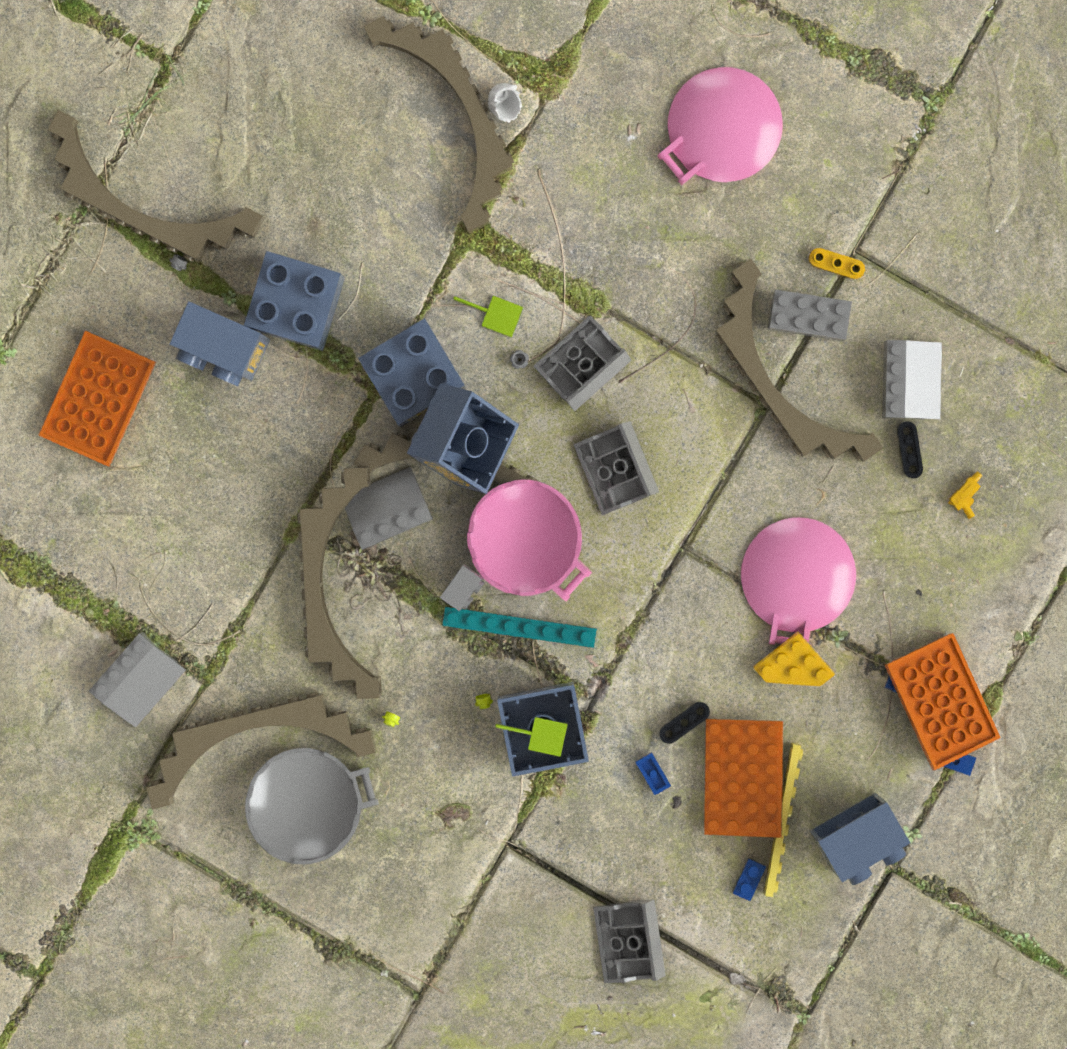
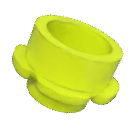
[475,694,493,709]
[382,711,400,728]

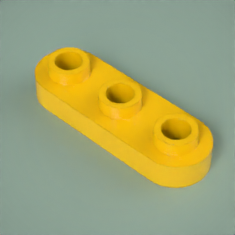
[809,248,865,279]

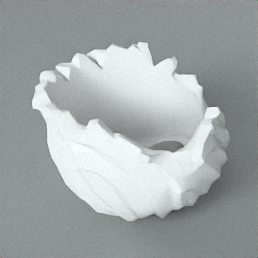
[488,83,522,123]

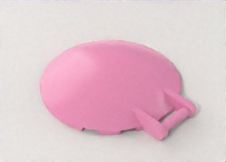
[657,67,783,186]
[467,480,592,601]
[741,517,856,645]

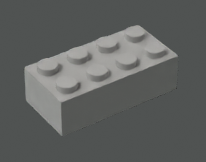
[767,290,852,341]
[440,564,485,611]

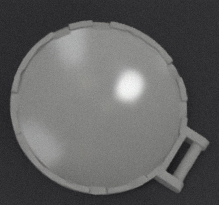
[245,748,379,864]

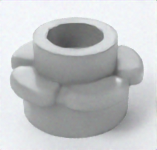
[169,254,188,271]
[510,350,529,369]

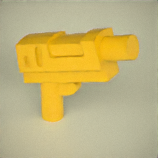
[948,471,982,519]

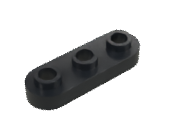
[897,421,923,479]
[659,702,710,744]

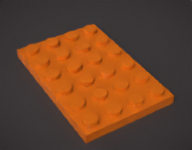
[39,331,156,467]
[885,633,1001,770]
[704,719,783,838]

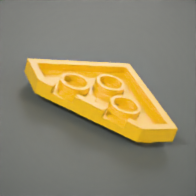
[753,631,835,687]

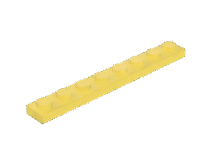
[763,743,803,897]

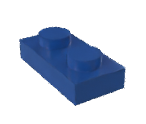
[635,752,671,795]
[732,858,766,901]

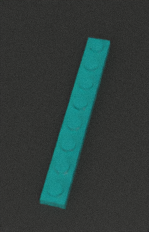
[442,607,597,648]

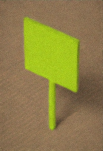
[453,296,523,338]
[495,717,568,757]

